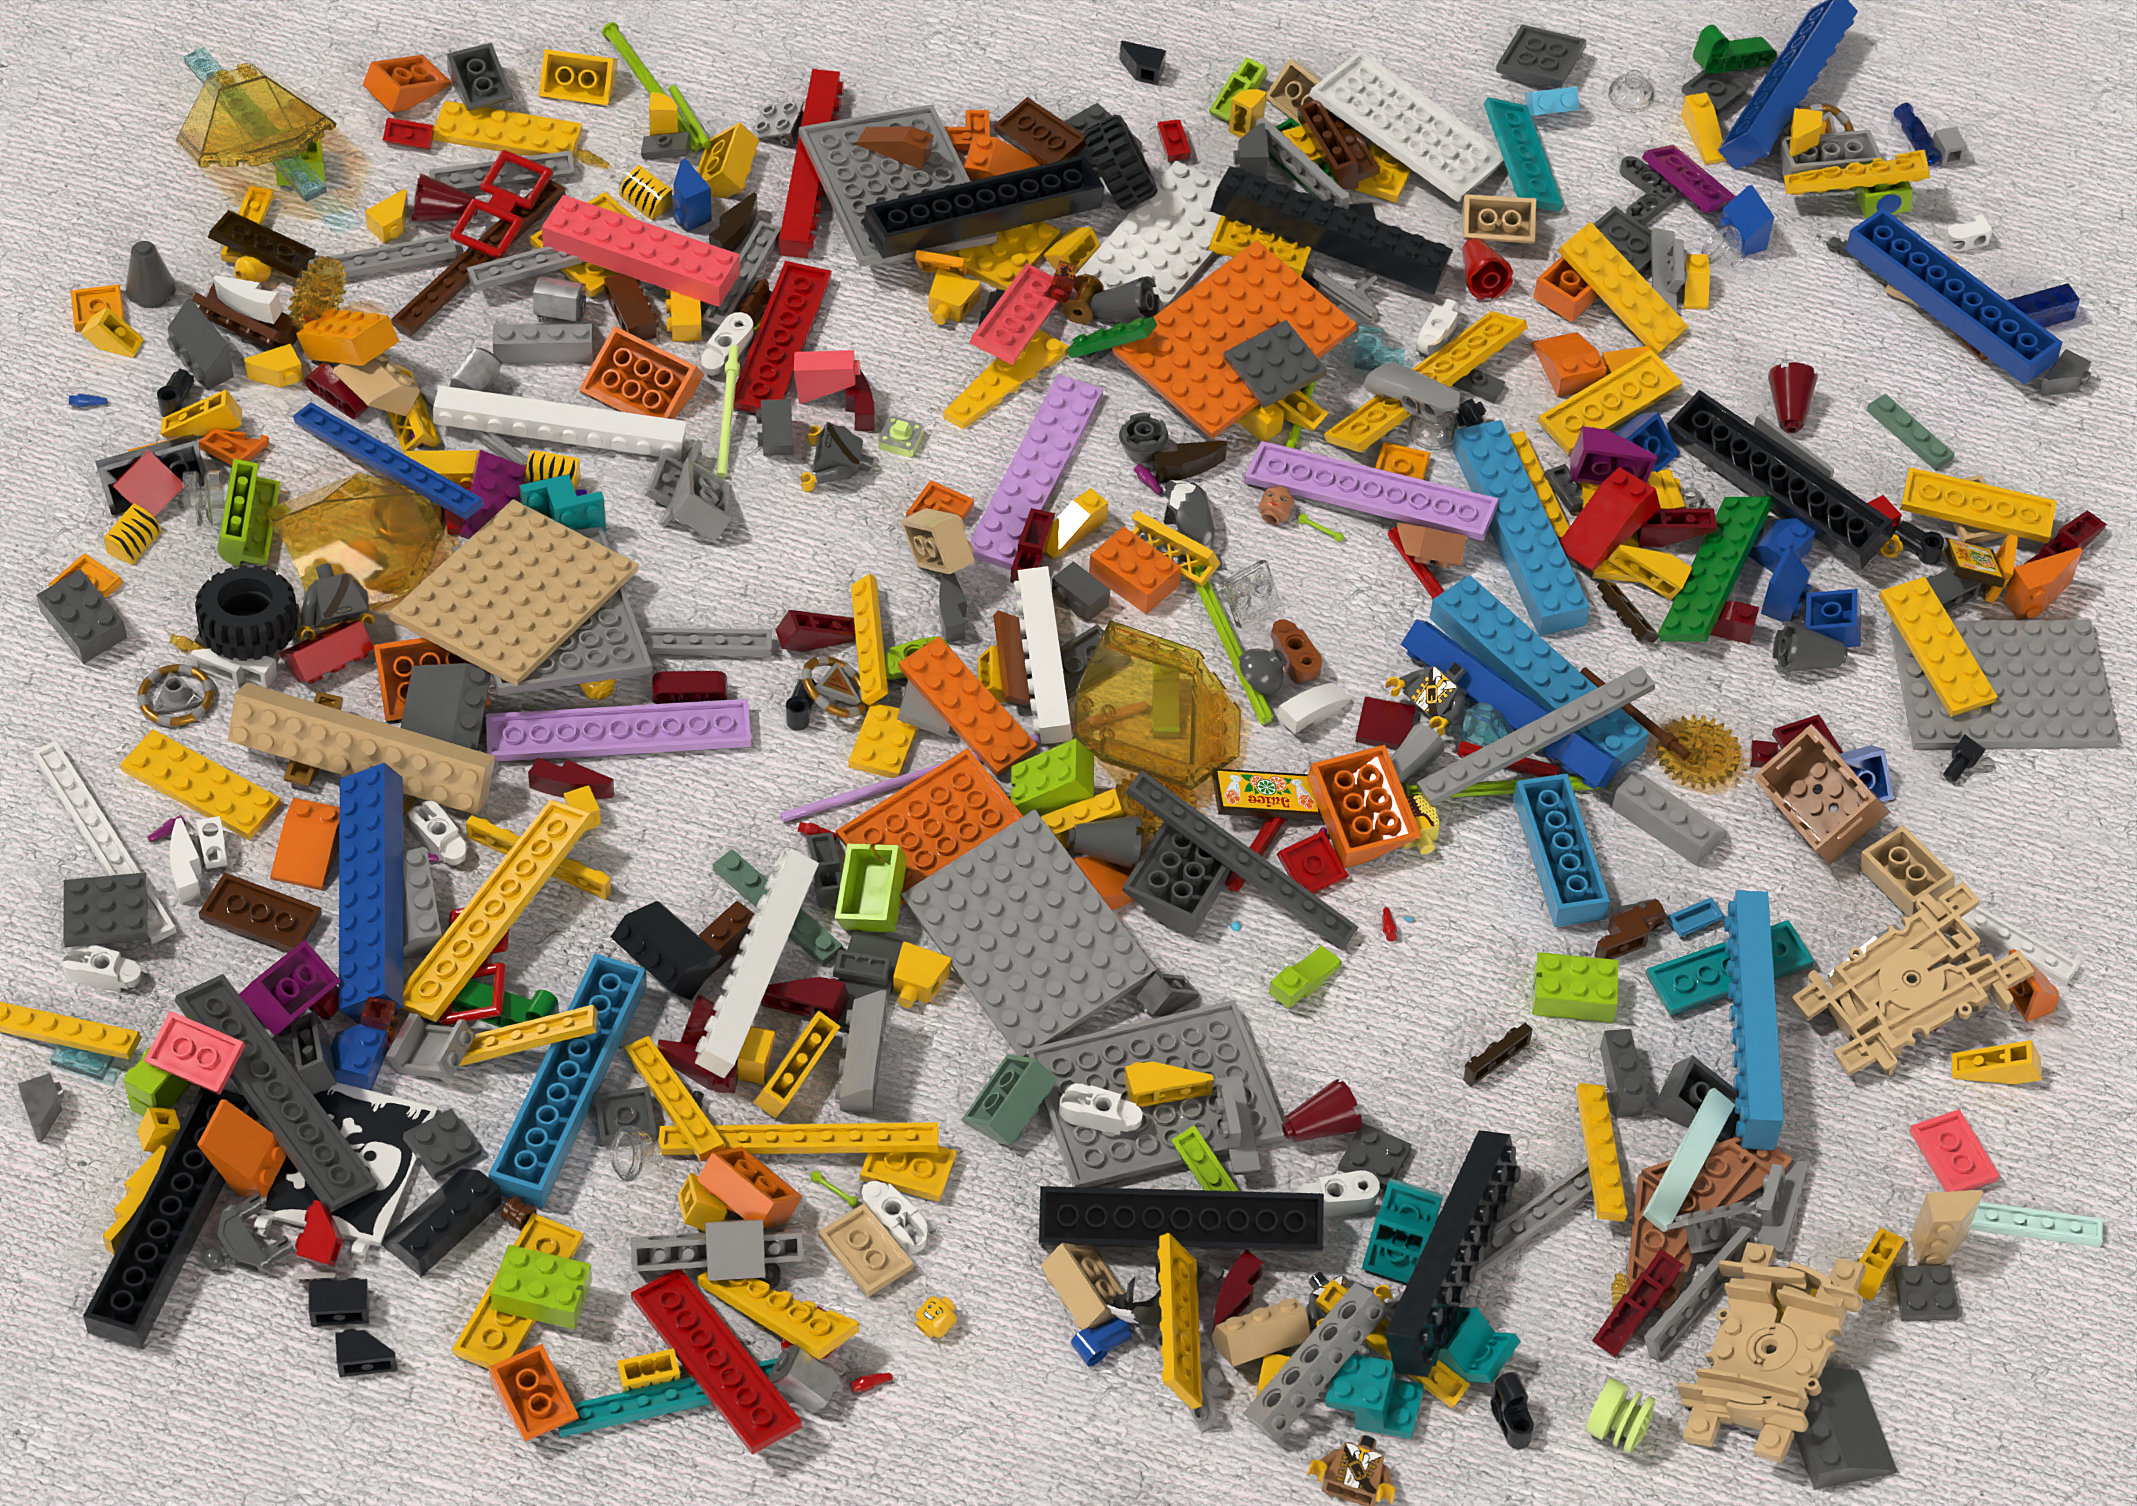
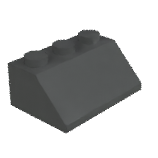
[167,298,234,390]

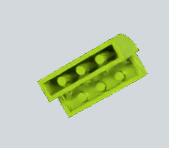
[217,459,281,567]

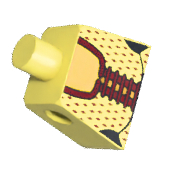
[1401,793,1440,855]

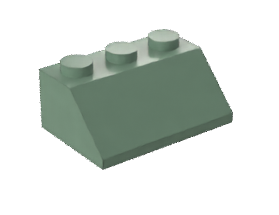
[962,1054,1057,1146]

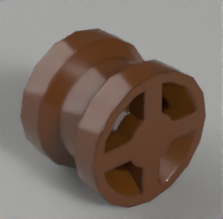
[501,1195,537,1231]

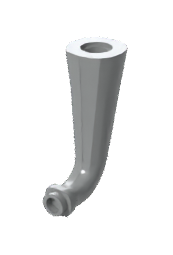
[1391,725,1444,785]

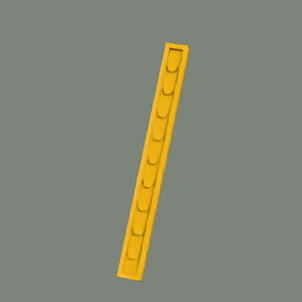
[658,1122,939,1155]

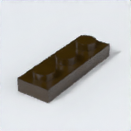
[1597,580,1659,643]
[1463,1022,1533,1087]

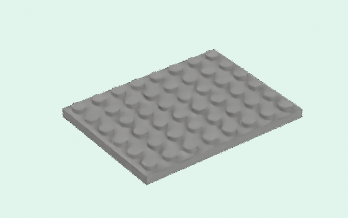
[799,104,997,267]
[452,527,652,696]
[1890,619,2119,749]
[901,809,1157,1057]
[1026,1000,1286,1187]

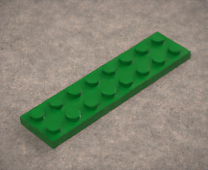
[1658,496,1773,642]

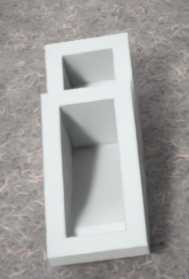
[213,275,282,324]
[191,649,277,689]
[1278,683,1351,734]
[170,818,202,904]

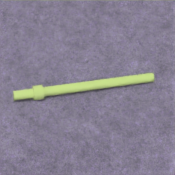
[717,345,740,478]

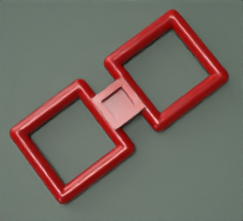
[450,150,553,259]
[439,907,510,1026]

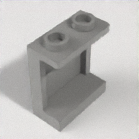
[386,1013,475,1079]

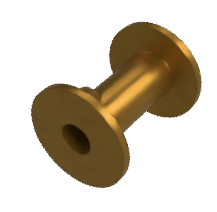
[1063,274,1104,324]

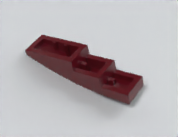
[2024,510,2107,564]
[1592,1248,1686,1357]

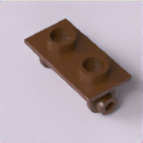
[736,278,773,326]

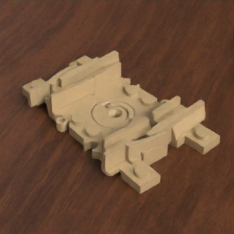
[1791,881,2034,1076]
[1677,1242,1866,1463]

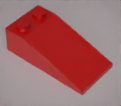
[1559,467,1661,572]

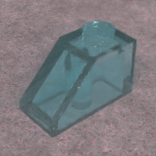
[1461,702,1512,747]

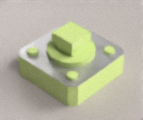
[878,416,923,457]

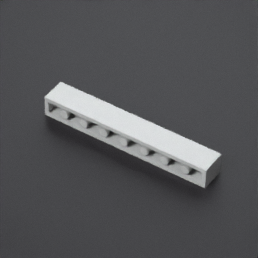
[1014,566,1072,745]

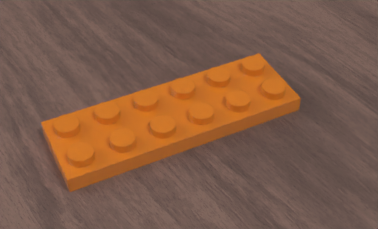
[898,636,1037,777]

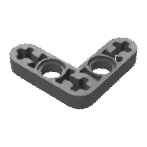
[1619,156,1678,225]

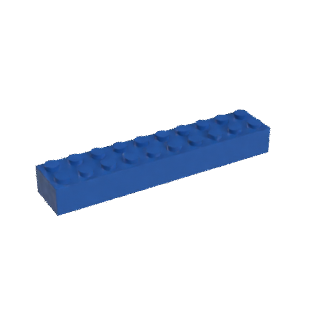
[1718,0,1858,170]
[1846,208,2063,385]
[339,762,404,1023]

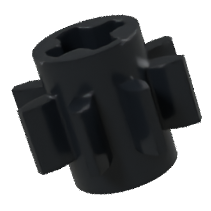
[1455,399,1486,427]

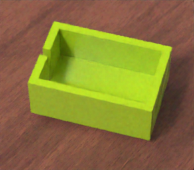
[1011,738,1094,817]
[835,844,908,932]
[1532,952,1618,1023]
[124,1047,192,1117]
[490,1244,592,1330]

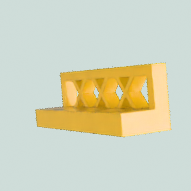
[387,363,441,453]
[1131,510,1221,587]

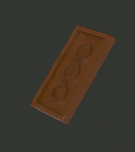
[993,97,1087,164]
[199,872,322,952]

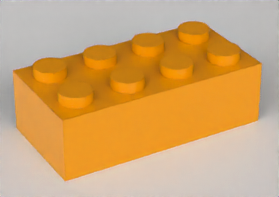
[296,308,400,366]

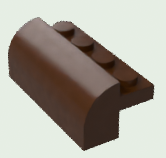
[1297,100,1380,190]
[192,282,305,350]

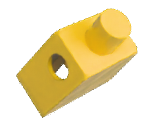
[928,268,981,325]
[893,941,952,1008]

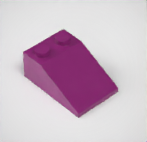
[1570,426,1657,485]
[238,940,341,1036]

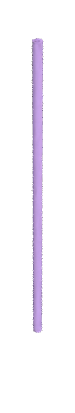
[780,701,1149,823]

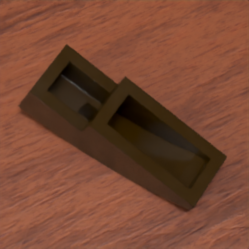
[709,192,758,252]
[1152,441,1227,483]

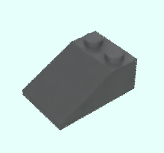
[447,42,513,111]
[1654,1055,1740,1142]

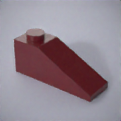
[1637,508,1717,547]
[1710,601,1759,645]
[775,610,856,652]
[761,977,849,1023]
[658,1039,738,1093]

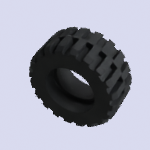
[1084,114,1158,210]
[195,565,298,661]

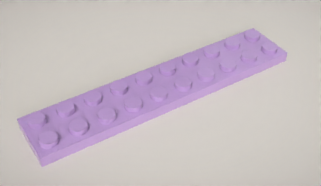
[970,374,1103,570]
[1245,441,1498,541]
[486,699,751,762]

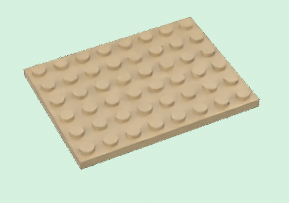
[389,499,638,685]

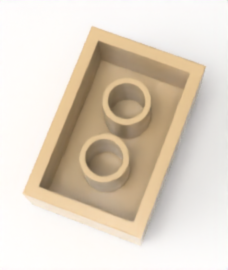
[900,508,975,574]
[1861,825,1955,917]

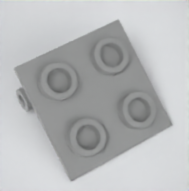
[752,100,805,146]

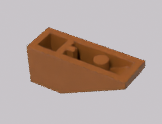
[856,126,934,170]

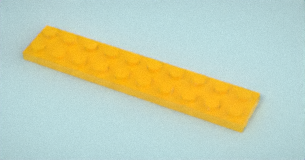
[1324,311,1528,452]
[401,799,594,1022]

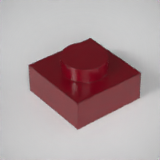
[1750,740,1778,768]

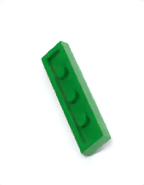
[1066,317,1157,359]

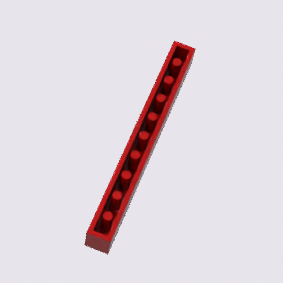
[779,69,844,258]

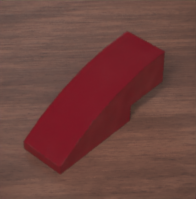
[845,369,874,431]
[1010,508,1055,583]
[528,757,614,800]
[1212,1249,1264,1334]

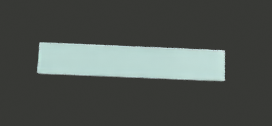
[1642,1088,1735,1232]
[1970,1202,2103,1247]

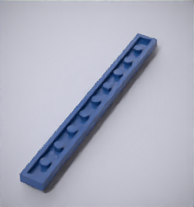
[293,402,484,520]

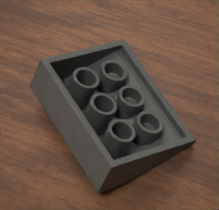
[400,663,491,750]
[1122,821,1233,938]
[1793,1368,1897,1490]

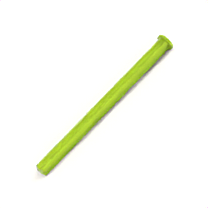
[602,22,702,152]
[1186,560,1274,725]
[1404,776,1611,798]

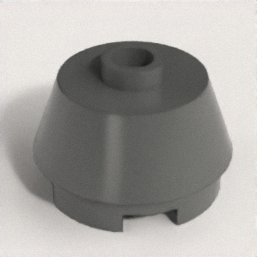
[1119,413,1169,463]

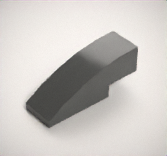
[939,572,967,643]
[806,832,842,908]

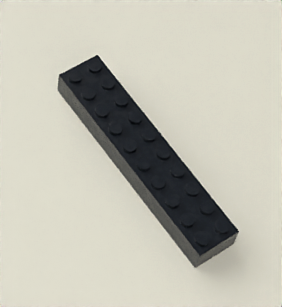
[864,156,1105,259]
[1210,166,1453,295]
[1667,390,1894,570]
[83,1087,258,1350]
[1385,1130,1521,1378]
[1039,1186,1324,1252]

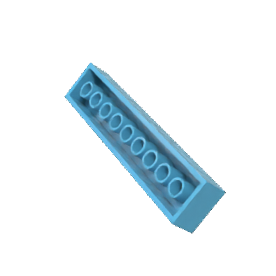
[1452,420,1590,636]
[1430,575,1649,770]
[1724,890,1784,1150]
[488,953,647,1208]

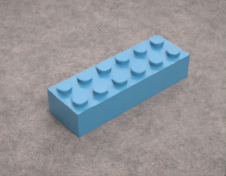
[1513,774,1610,927]

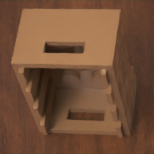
[1752,724,1891,864]

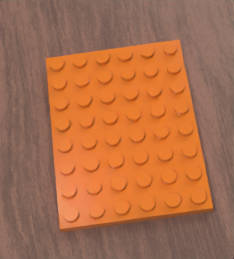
[1112,240,1357,439]

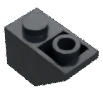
[1119,40,1166,86]

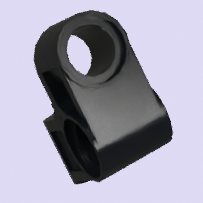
[1491,1372,1534,1449]

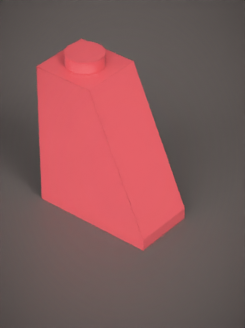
[794,350,860,403]

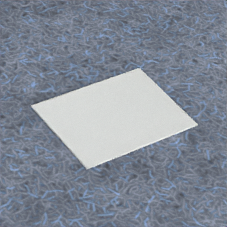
[291,1271,337,1280]

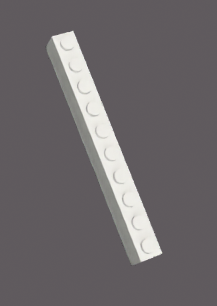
[433,385,687,460]
[695,848,819,1078]

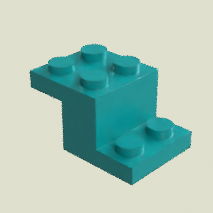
[519,474,606,531]
[1362,1178,1444,1283]
[1438,1307,1521,1383]
[1325,1354,1424,1439]

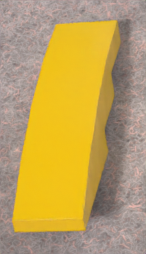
[102,1145,168,1255]

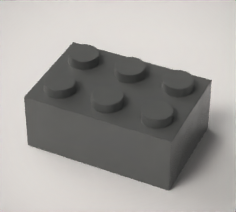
[36,569,127,664]

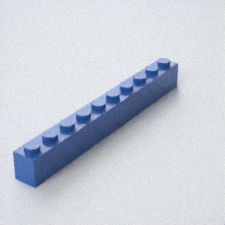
[1400,619,1623,789]

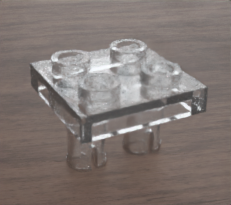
[1219,560,1282,629]

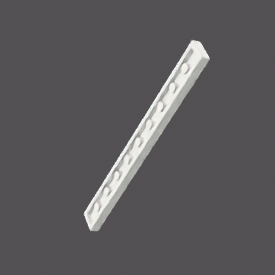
[32,741,177,944]

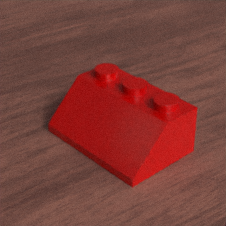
[279,620,374,684]

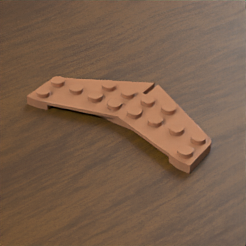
[1626,1137,1793,1312]

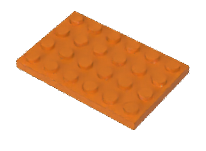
[836,748,1023,906]

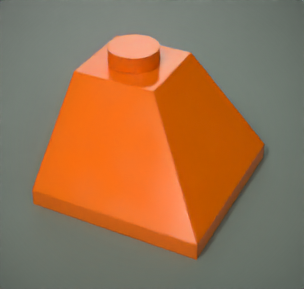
[2008,949,2060,1022]

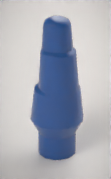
[69,394,107,407]

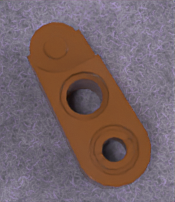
[1270,619,1322,684]

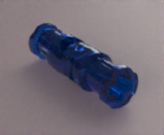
[1893,103,1942,166]

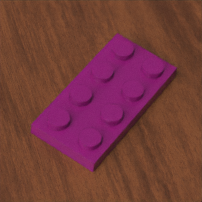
[1642,145,1736,213]
[460,450,526,540]

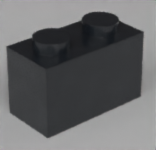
[309,1277,370,1326]

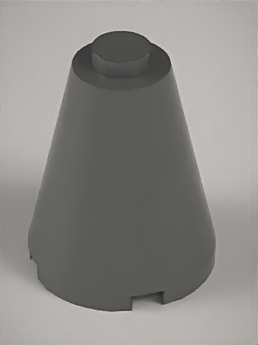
[126,241,176,308]
[1090,276,1160,323]
[1773,621,1848,672]
[1067,816,1141,869]

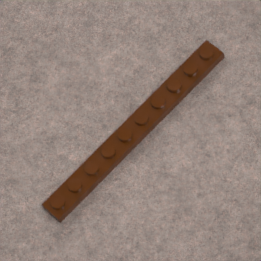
[391,180,566,337]

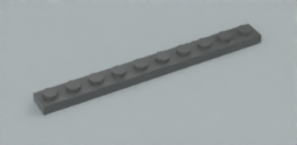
[1125,770,1359,950]

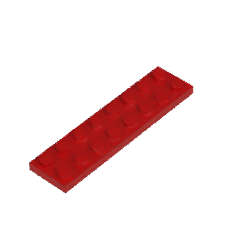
[733,261,832,413]
[631,1269,802,1455]

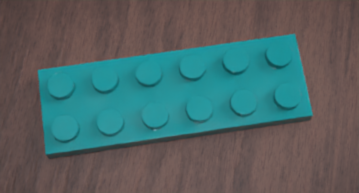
[1483,97,1564,212]
[1645,920,1814,1016]

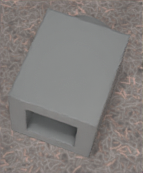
[1930,127,1967,167]

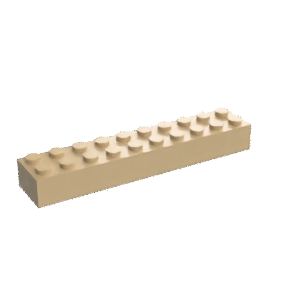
[227,683,496,815]

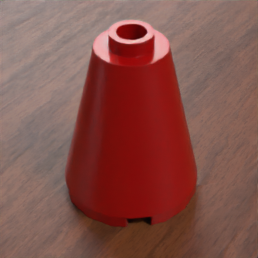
[1462,238,1514,300]

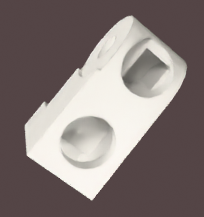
[1944,214,1993,252]
[196,816,228,870]

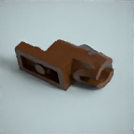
[1594,898,1666,959]

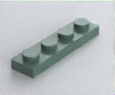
[1866,393,1955,471]

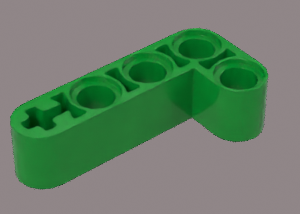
[1692,24,1777,74]
[452,979,559,1028]

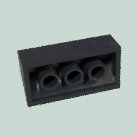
[95,434,211,515]
[610,901,722,1001]
[381,1169,502,1277]

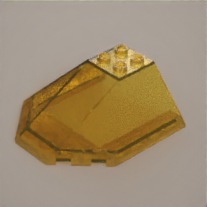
[176,63,336,168]
[264,472,445,630]
[1074,620,1241,791]

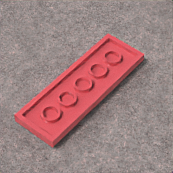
[969,263,1069,365]

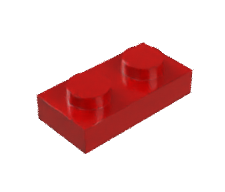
[383,117,435,150]
[1157,119,1191,162]

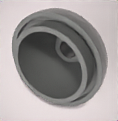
[1239,648,1287,695]

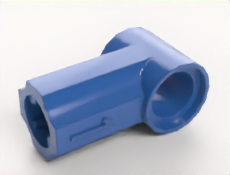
[1071,1317,1132,1366]

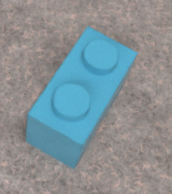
[1525,87,1579,116]

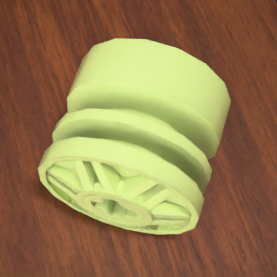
[1585,1377,1656,1454]

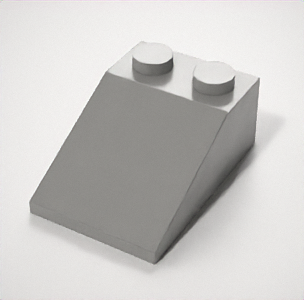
[672,458,732,541]

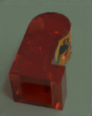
[1046,260,1078,303]
[360,996,399,1043]

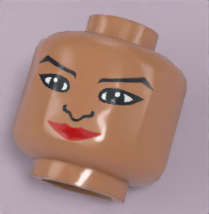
[1258,486,1295,525]

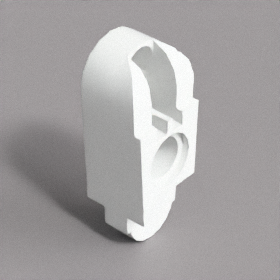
[1415,298,1458,356]
[700,312,754,375]
[408,801,467,865]
[61,945,142,992]
[1059,1084,1142,1135]
[1296,1171,1380,1217]
[862,1181,928,1254]

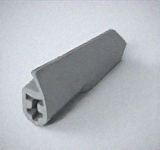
[1364,362,1461,422]

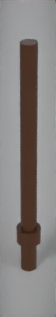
[1580,667,1691,760]

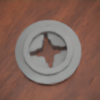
[1684,487,1709,509]

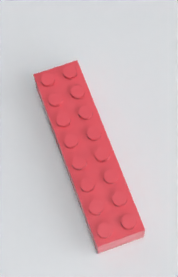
[542,195,740,307]

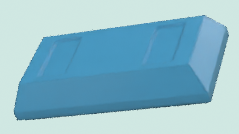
[1666,897,1725,937]

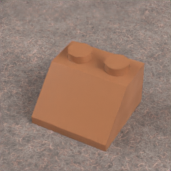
[1397,522,1467,569]

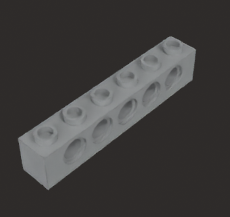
[631,1227,804,1272]
[1243,1282,1389,1441]

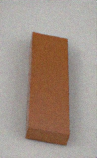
[993,610,1030,707]

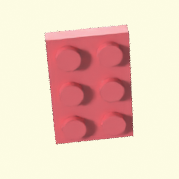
[144,1011,246,1095]
[1909,1109,2000,1192]

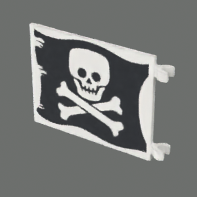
[254,1083,438,1263]

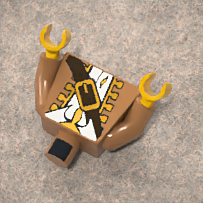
[1306,1435,1396,1506]

